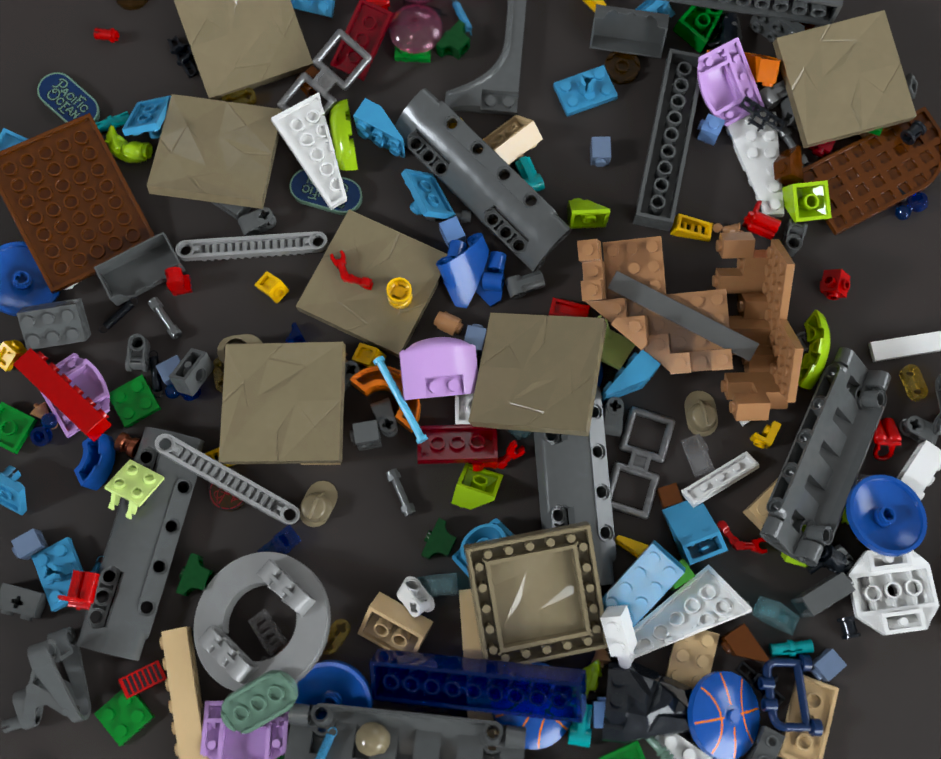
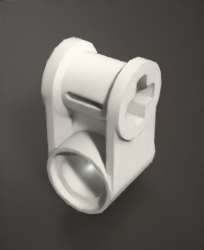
[397,576,435,617]

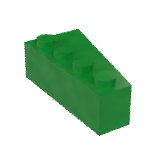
[673,5,723,53]

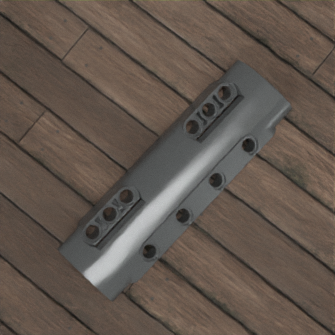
[395,88,572,272]
[534,385,616,585]
[76,427,205,661]

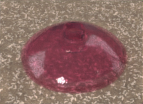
[388,3,443,53]

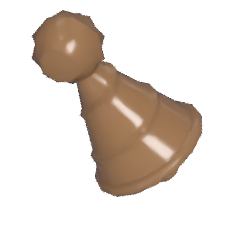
[713,222,744,233]
[30,402,58,430]
[591,648,612,668]

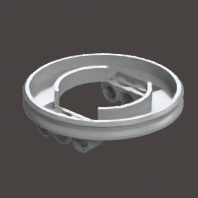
[194,552,331,691]

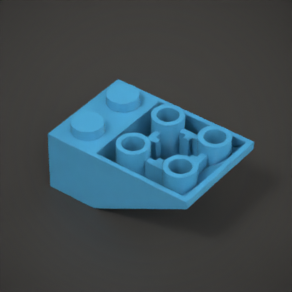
[353,98,406,158]
[601,350,661,404]
[662,501,728,566]

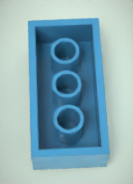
[602,540,686,628]

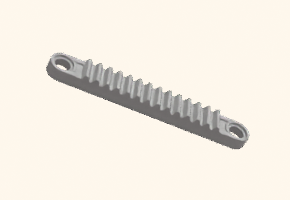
[175,231,328,261]
[155,433,300,525]

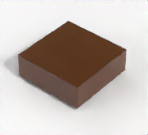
[657,483,683,508]

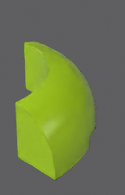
[329,99,358,171]
[798,309,831,389]

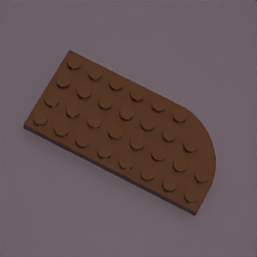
[800,107,941,235]

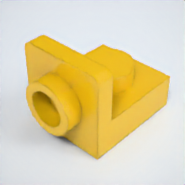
[255,271,289,304]
[0,340,27,372]
[351,343,386,367]
[749,421,782,449]

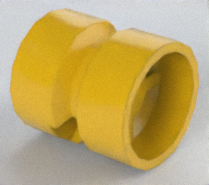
[386,277,413,309]

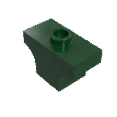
[436,20,470,60]
[421,518,457,560]
[176,553,215,596]

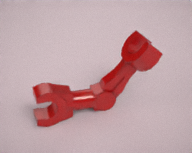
[330,250,374,290]
[472,440,525,472]
[716,520,767,554]

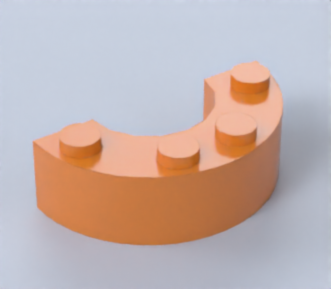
[707,50,781,87]
[350,366,421,434]

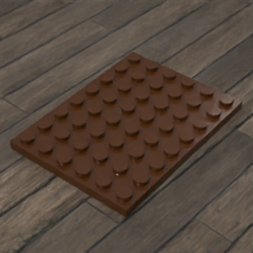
[0,113,155,294]

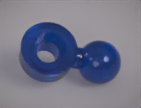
[895,192,929,220]
[165,383,201,401]
[30,413,58,446]

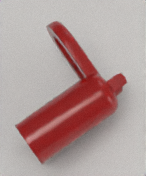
[742,200,781,240]
[873,418,902,461]
[58,570,100,610]

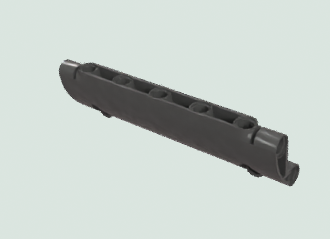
[760,347,892,567]
[284,703,526,759]

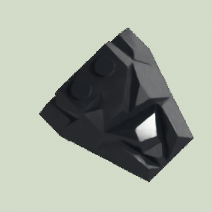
[602,657,692,744]

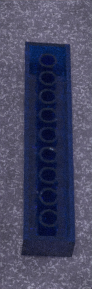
[369,649,586,723]

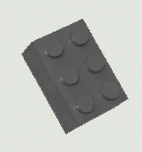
[16,298,91,351]

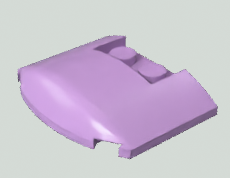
[697,37,765,126]
[399,337,478,400]
[40,353,110,438]
[200,701,289,759]

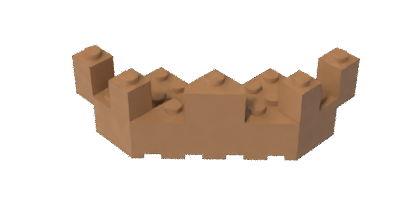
[712,232,804,421]
[577,236,733,374]

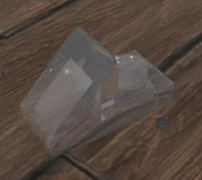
[681,434,715,478]

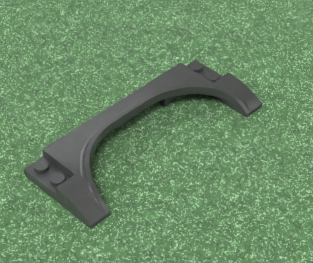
[445,0,527,116]

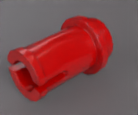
[94,28,119,43]

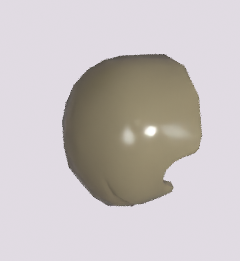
[355,722,390,757]

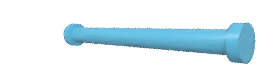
[373,356,428,444]

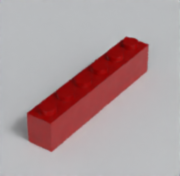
[13,348,112,442]

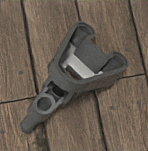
[1,627,91,733]

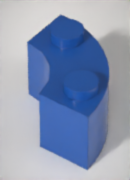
[74,433,116,491]

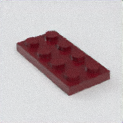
[330,0,394,81]
[417,425,498,464]

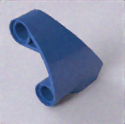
[436,233,489,308]
[447,240,507,307]

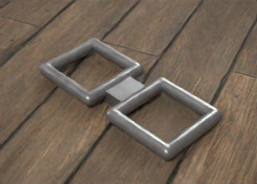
[277,29,372,116]
[609,406,675,519]

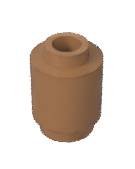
[434,311,464,337]

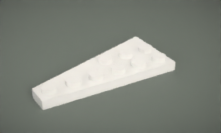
[271,92,347,210]
[726,112,785,217]
[633,564,752,658]

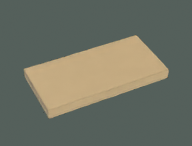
[778,675,839,759]

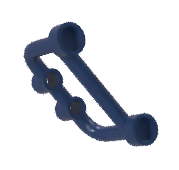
[758,654,823,736]

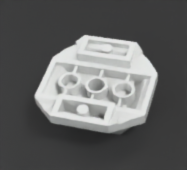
[847,550,939,635]

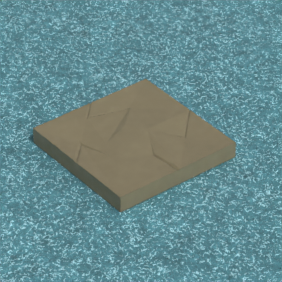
[174,0,314,100]
[773,10,917,149]
[147,94,282,209]
[296,209,447,358]
[468,313,607,437]
[219,342,346,464]
[463,521,608,673]

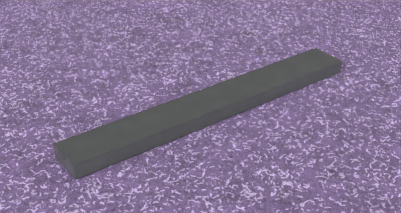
[608,271,759,362]

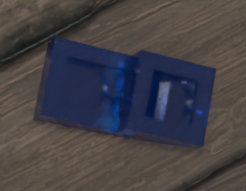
[257,524,302,555]

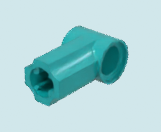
[515,156,545,192]
[567,703,593,748]

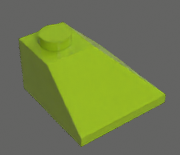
[782,180,832,222]
[567,198,610,229]
[451,463,503,510]

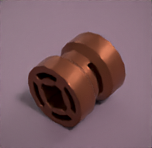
[114,432,141,458]

